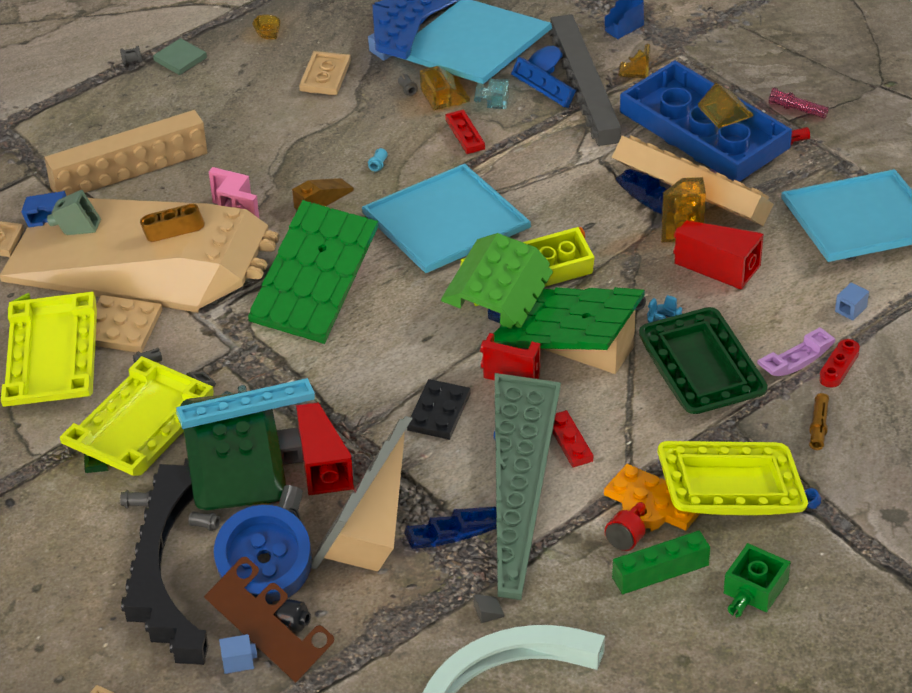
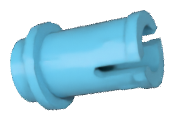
[368,148,388,172]

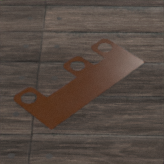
[204,557,334,683]

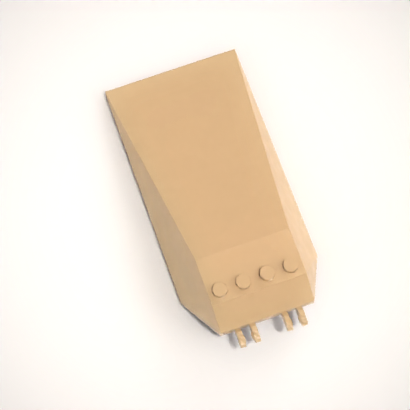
[0,198,280,313]

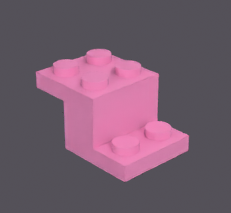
[209,167,259,218]

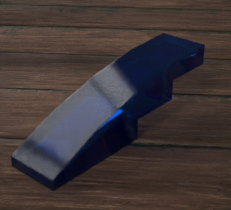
[404,507,497,549]

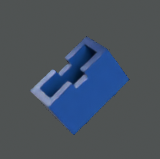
[21,191,67,228]

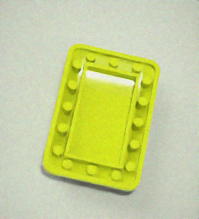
[657,441,808,515]

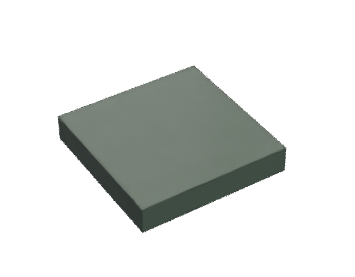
[153,38,207,75]

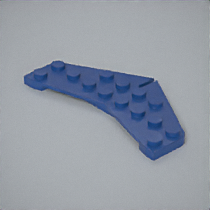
[372,0,460,59]

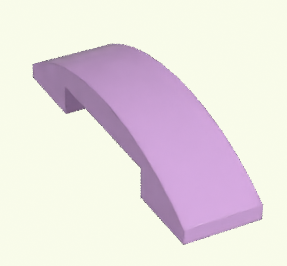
[757,327,835,376]

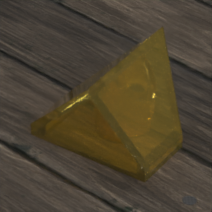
[619,43,651,78]

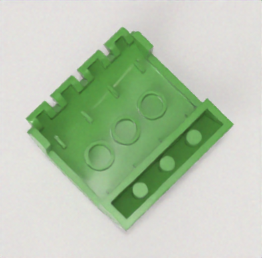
[441,233,553,329]

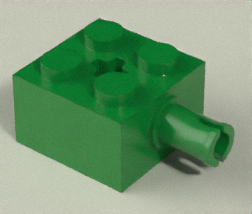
[723,543,791,617]

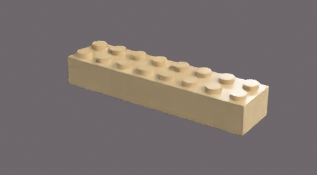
[44,110,208,196]
[612,135,774,226]

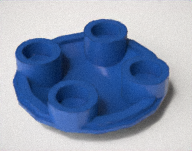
[528,46,563,74]

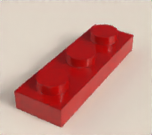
[445,109,485,154]
[552,410,594,468]

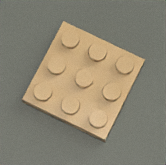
[95,295,162,353]

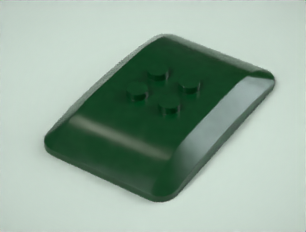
[639,307,768,414]
[181,392,286,510]

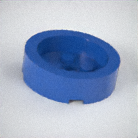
[214,505,312,604]

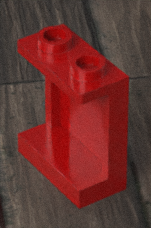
[480,333,540,380]

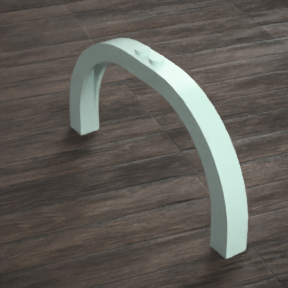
[423,625,605,693]

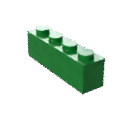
[612,530,710,595]

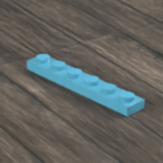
[176,378,315,429]

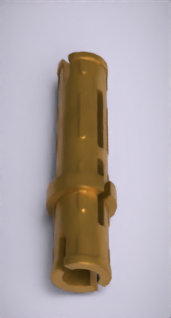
[809,393,829,450]

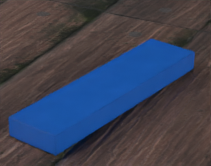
[511,57,576,108]

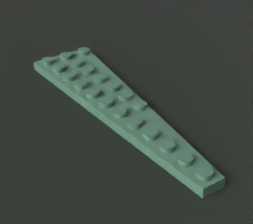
[494,373,561,600]

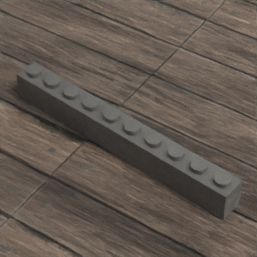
[548,14,621,146]

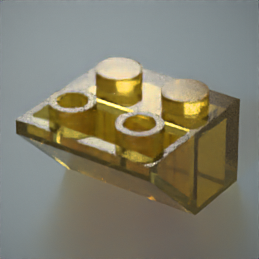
[420,66,470,111]

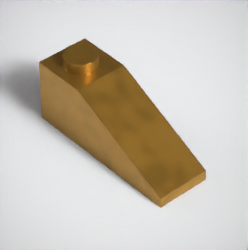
[292,178,354,210]

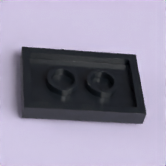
[407,379,471,440]

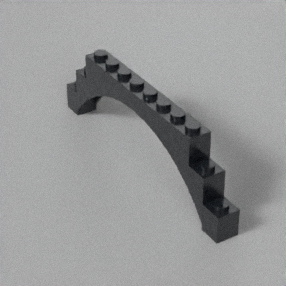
[121,458,208,665]

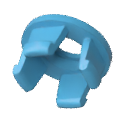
[647,295,682,323]

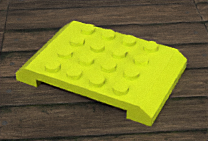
[1,292,97,407]
[60,356,214,476]

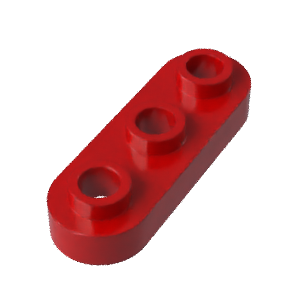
[819,339,860,388]

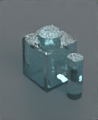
[474,79,509,109]

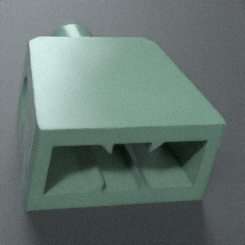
[47,190,101,235]

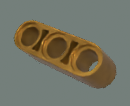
[140,204,205,242]

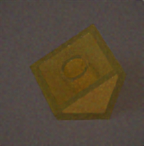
[698,82,753,128]

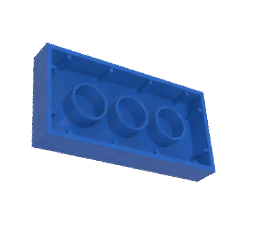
[620,60,792,182]

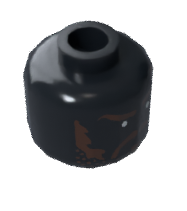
[273,599,311,633]

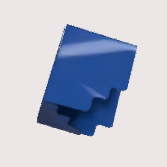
[604,0,644,39]

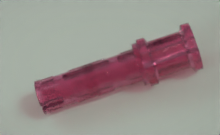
[768,87,829,119]

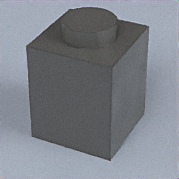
[277,427,303,465]

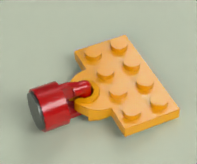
[604,464,701,551]

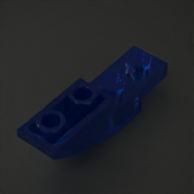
[616,169,691,215]

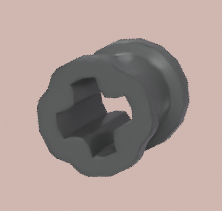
[120,46,142,65]

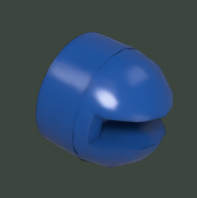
[801,488,821,509]

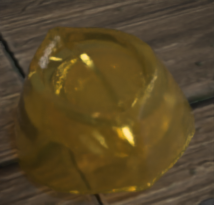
[252,14,281,39]

